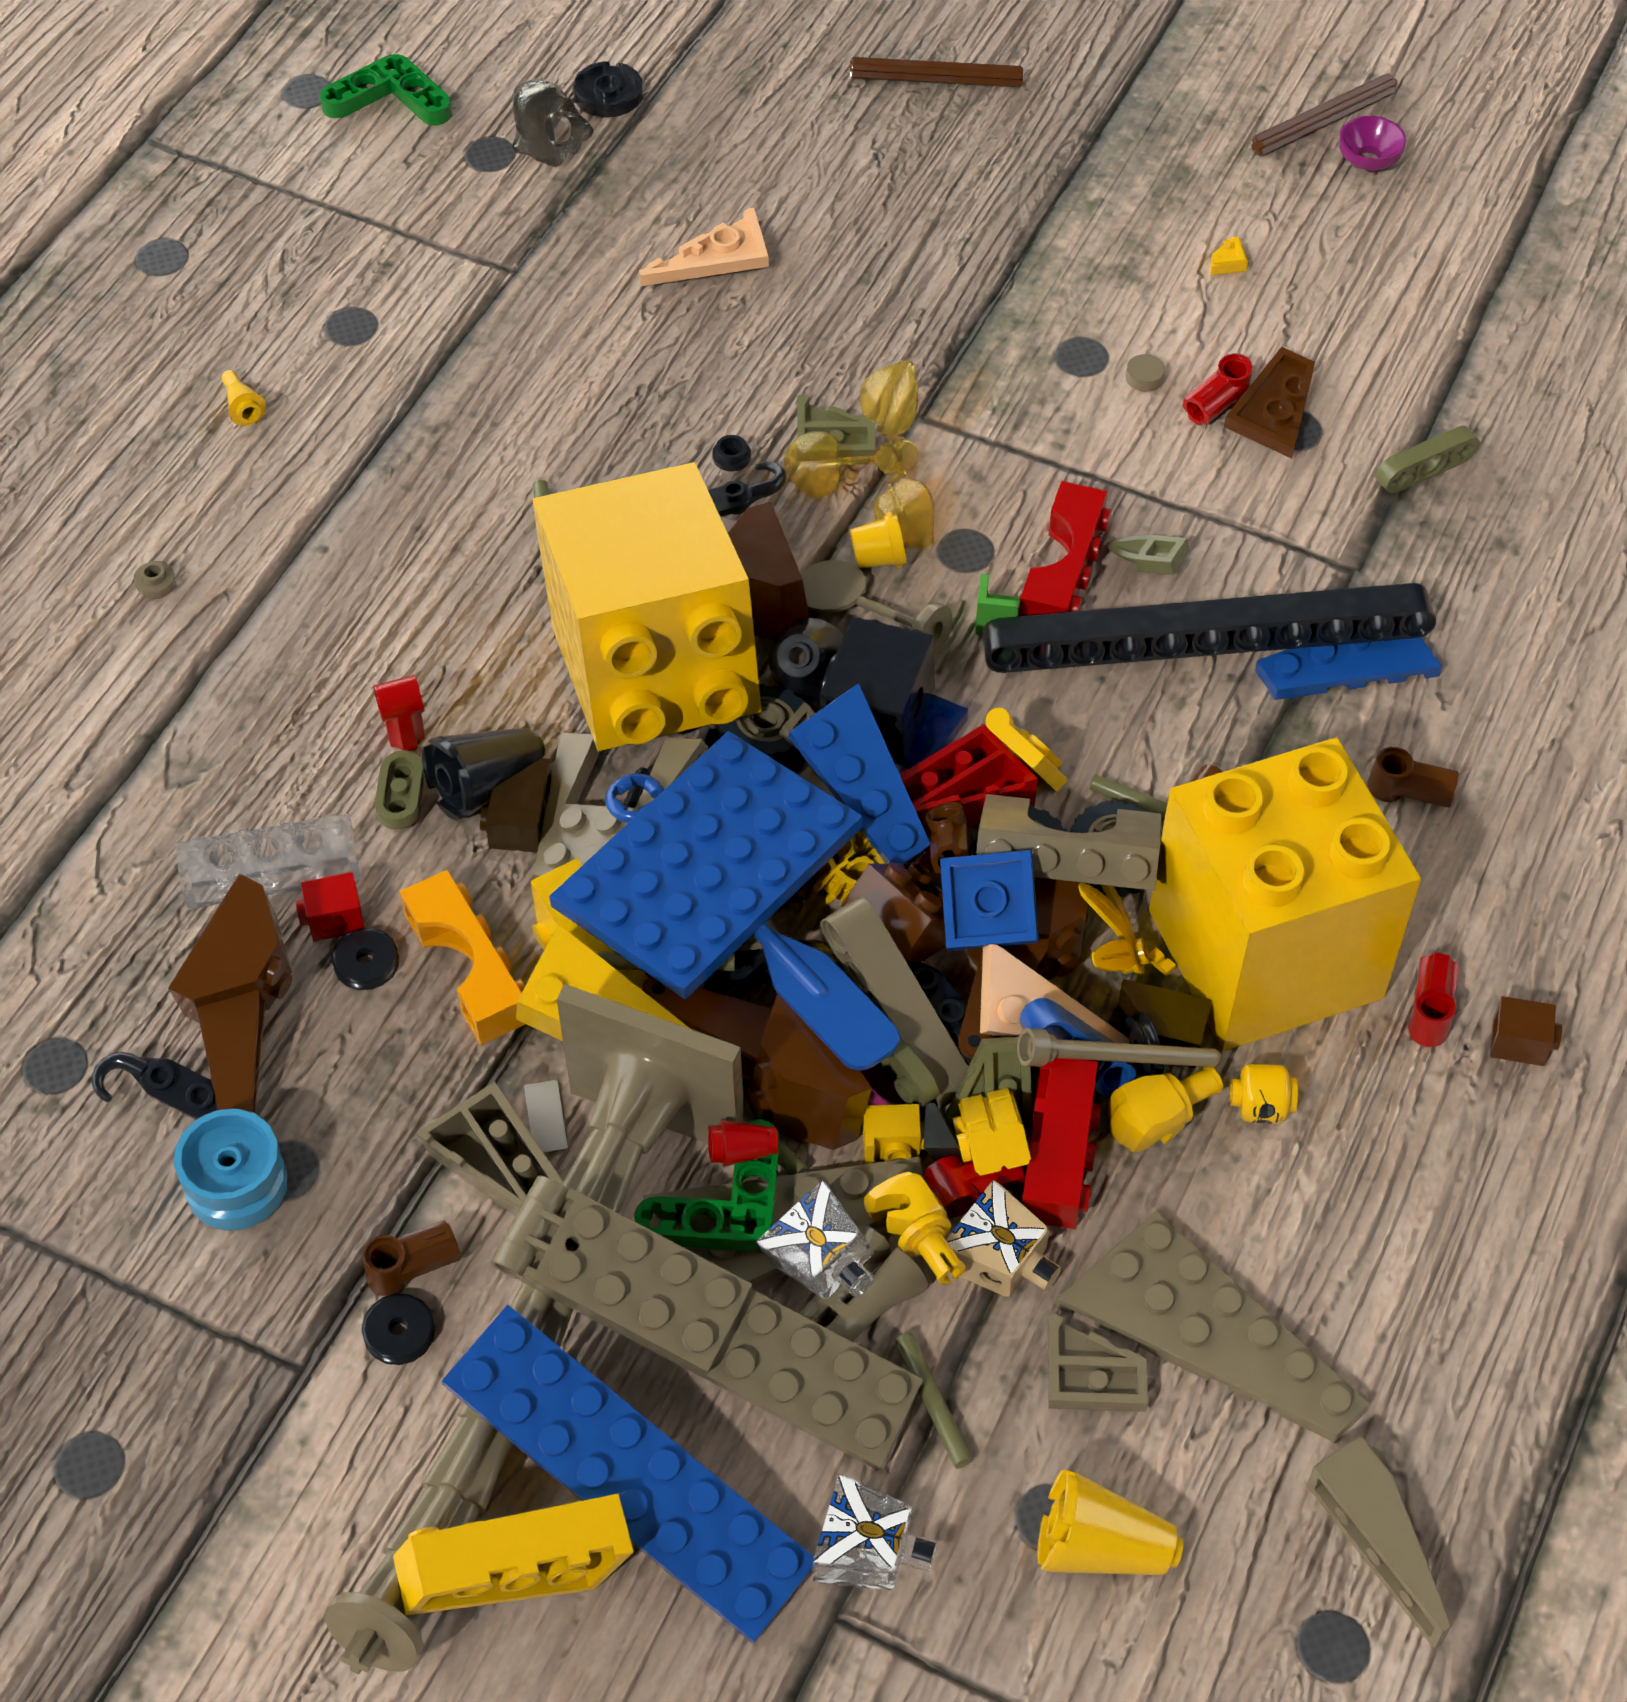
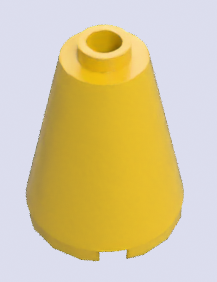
[1037,1469,1183,1575]

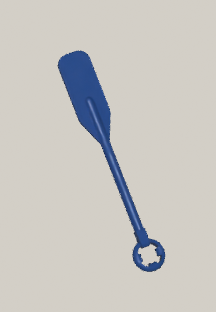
[606,773,900,1071]

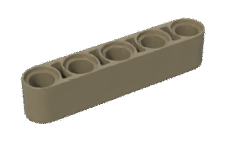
[821,897,968,1110]

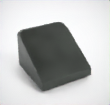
[923,1103,963,1161]

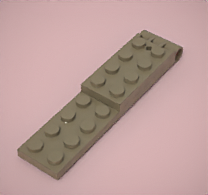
[490,1176,923,1470]

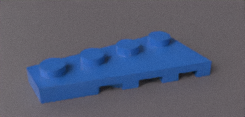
[1255,637,1442,700]
[788,683,930,864]

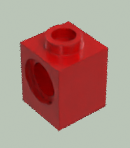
[295,872,365,942]

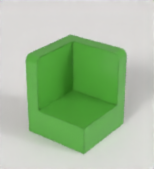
[975,573,1020,635]

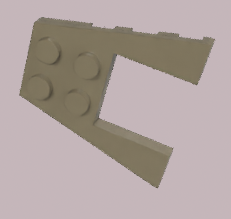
[533,733,709,878]

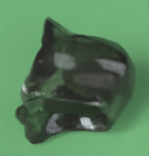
[512,78,594,167]

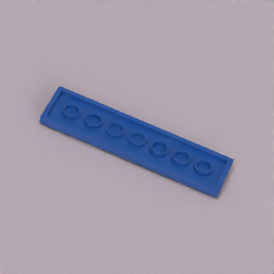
[442,1304,817,1644]

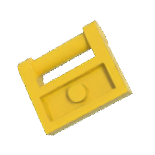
[985,707,1068,792]

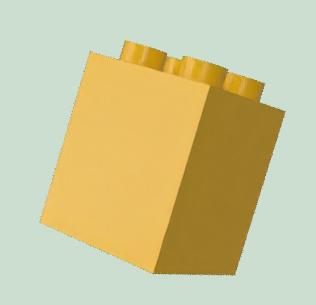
[532,462,762,751]
[1149,737,1421,1052]

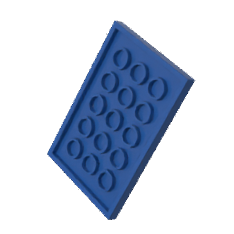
[549,731,863,1000]

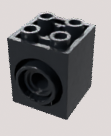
[820,616,935,765]

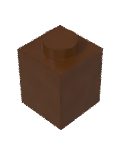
[1490,996,1562,1066]

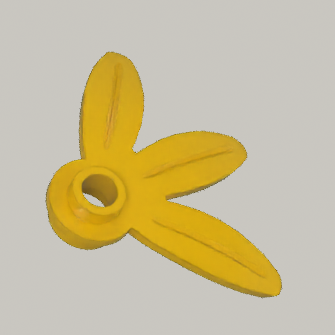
[1078,882,1150,976]

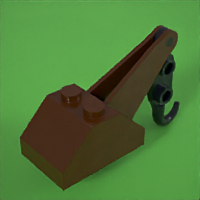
[708,461,810,641]
[91,873,292,1120]
[906,877,1092,1066]
[642,930,872,1150]

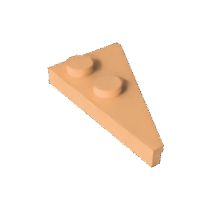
[639,208,769,286]
[980,944,1129,1044]

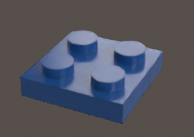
[940,850,1039,951]

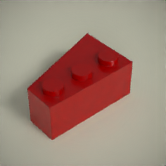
[900,724,1038,838]
[1022,1058,1101,1229]

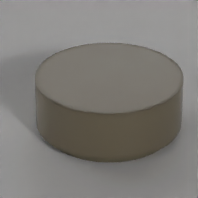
[1126,354,1165,391]

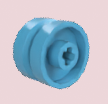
[174,1109,287,1231]

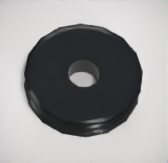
[332,928,399,990]
[1124,1012,1164,1077]
[361,1293,435,1365]

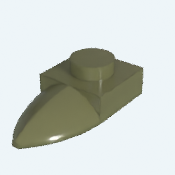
[1106,535,1190,575]

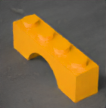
[399,870,526,1046]

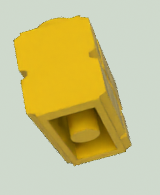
[952,1088,1031,1176]

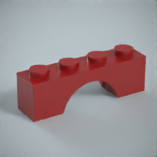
[1018,481,1112,616]

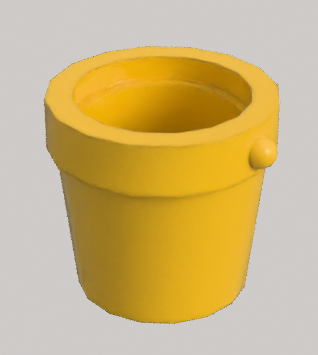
[850,512,907,568]

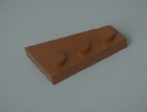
[1224,347,1315,459]

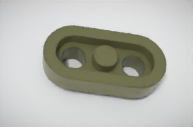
[375,751,425,830]
[875,1035,939,1107]

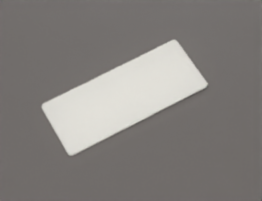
[524,1080,568,1153]

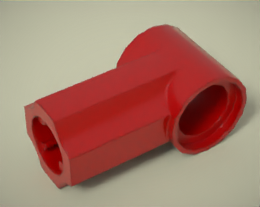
[1182,353,1253,425]
[373,675,425,751]
[1408,952,1459,1047]
[924,1155,1025,1218]

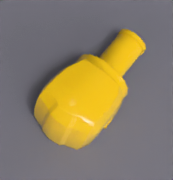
[1107,1067,1223,1153]
[864,1172,966,1285]

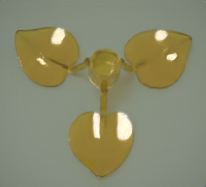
[784,360,935,548]

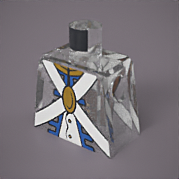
[756,1180,874,1299]
[813,1474,937,1590]

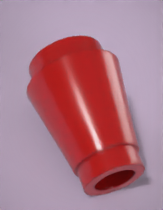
[708,1120,778,1167]

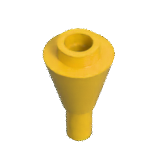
[222,370,266,426]

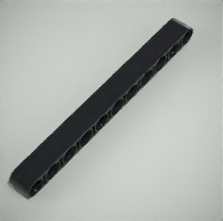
[982,583,1436,673]

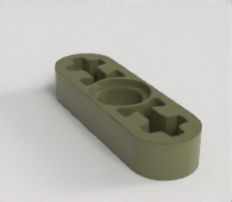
[1375,426,1480,494]

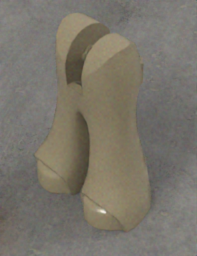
[799,1225,928,1342]

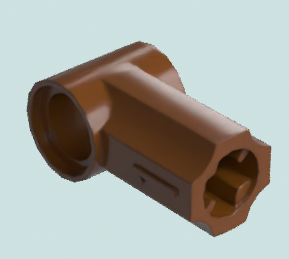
[1367,746,1459,808]
[925,802,975,873]
[363,1220,461,1296]

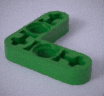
[320,54,452,125]
[634,1119,780,1251]

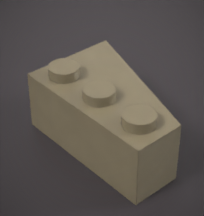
[416,1082,563,1216]

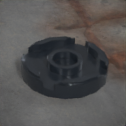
[573,61,643,118]

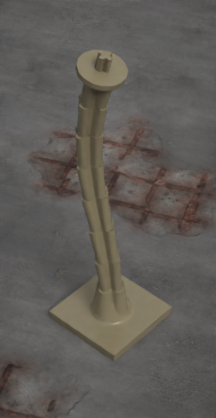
[325,984,744,1674]

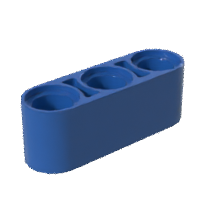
[1019,998,1137,1098]

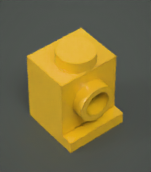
[862,1104,925,1164]

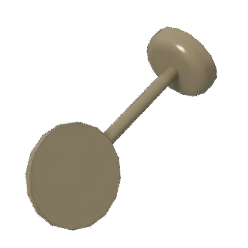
[801,560,953,657]

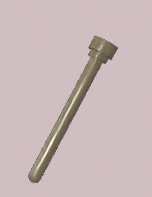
[1017,1028,1221,1067]

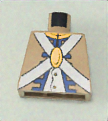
[946,1180,1061,1297]

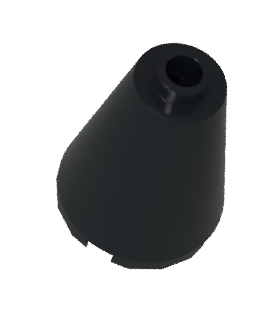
[769,618,844,702]
[422,728,545,821]

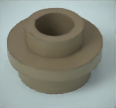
[134,561,175,599]

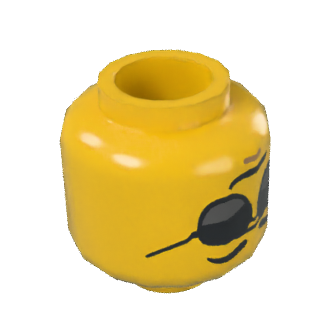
[1229,1064,1298,1124]

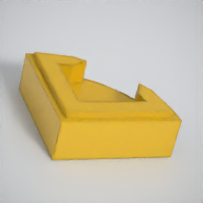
[1210,236,1248,276]

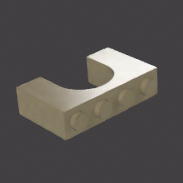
[976,794,1161,891]

